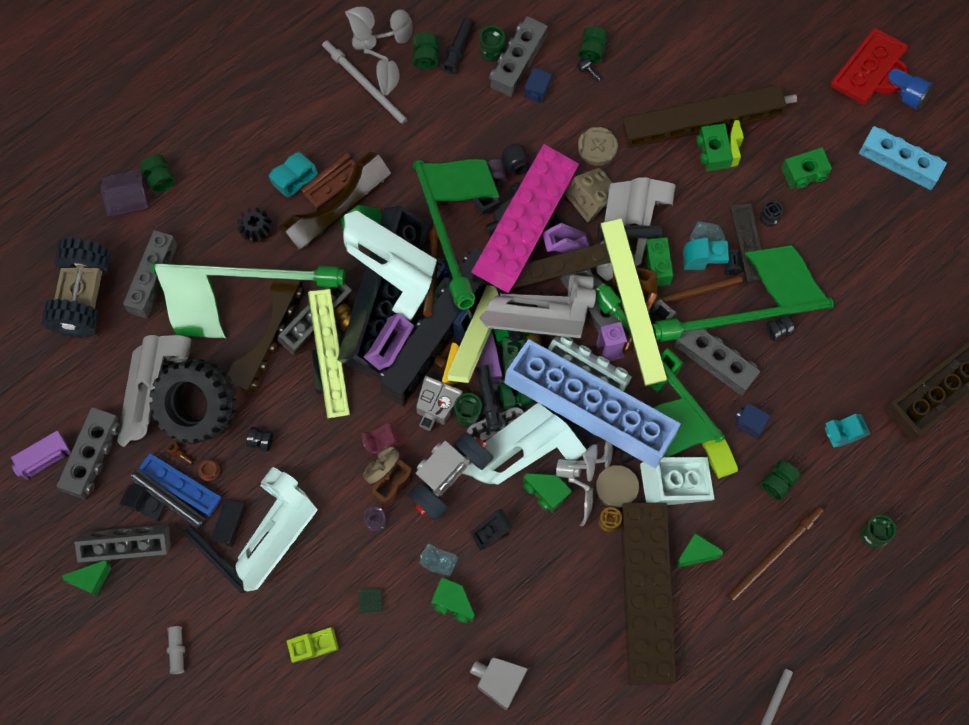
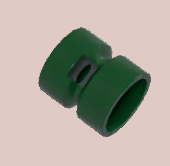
[479,25,505,62]
[577,26,608,64]
[413,32,438,69]
[139,154,176,193]
[497,382,533,410]
[454,393,482,428]
[760,460,801,501]
[860,515,896,549]

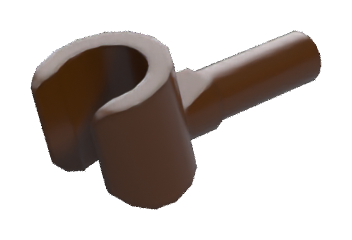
[434,342,452,371]
[165,440,194,465]

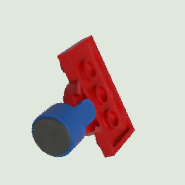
[830,28,934,110]

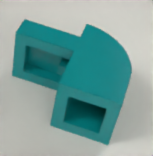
[683,238,729,270]
[825,414,870,448]

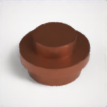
[198,460,220,481]

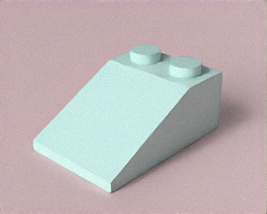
[640,457,714,505]

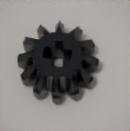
[237,207,272,243]

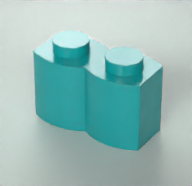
[269,152,318,198]

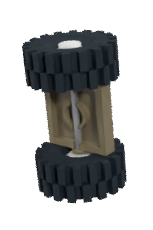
[41,238,111,338]

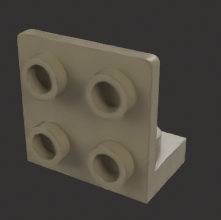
[563,168,612,222]

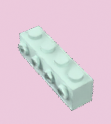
[548,336,632,392]

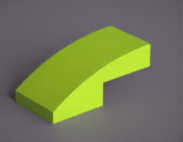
[729,120,744,167]
[701,430,738,479]
[287,627,339,663]

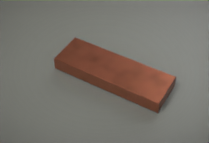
[304,159,355,211]

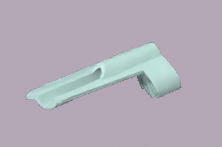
[343,210,436,322]
[463,403,586,485]
[236,467,318,591]

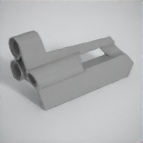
[596,177,676,281]
[480,275,596,338]
[117,335,191,447]

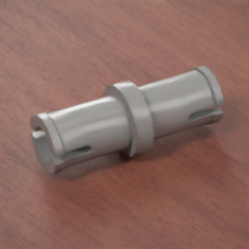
[167,626,185,674]

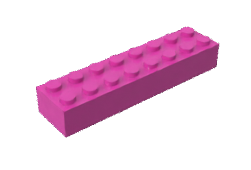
[471,144,579,293]

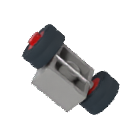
[408,432,494,521]

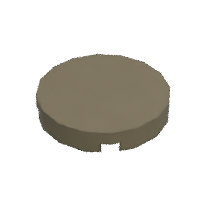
[578,127,618,166]
[363,446,399,484]
[596,465,639,509]

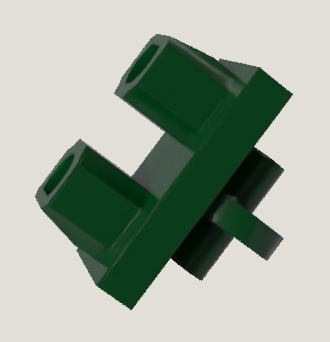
[503,337,526,375]

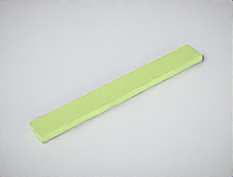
[601,218,667,386]

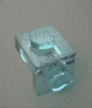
[689,221,725,241]
[419,543,459,577]

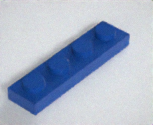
[139,453,222,517]

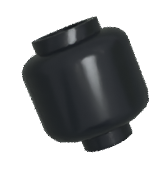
[501,144,531,175]

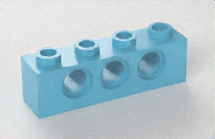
[858,126,947,190]

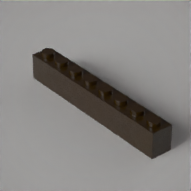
[623,85,787,148]

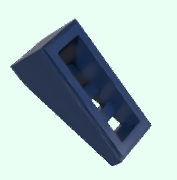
[453,309,472,341]

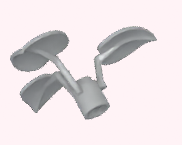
[345,7,413,96]
[556,441,613,526]

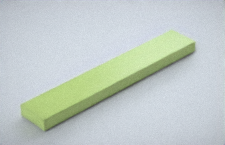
[447,285,499,383]
[308,289,350,418]

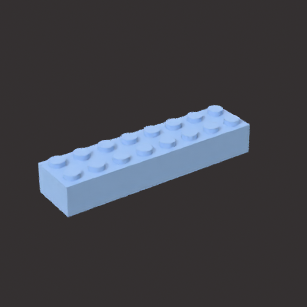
[504,339,681,469]

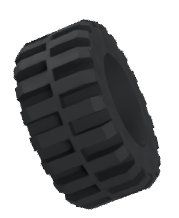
[149,358,238,444]

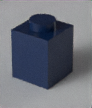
[524,67,552,103]
[734,403,771,439]

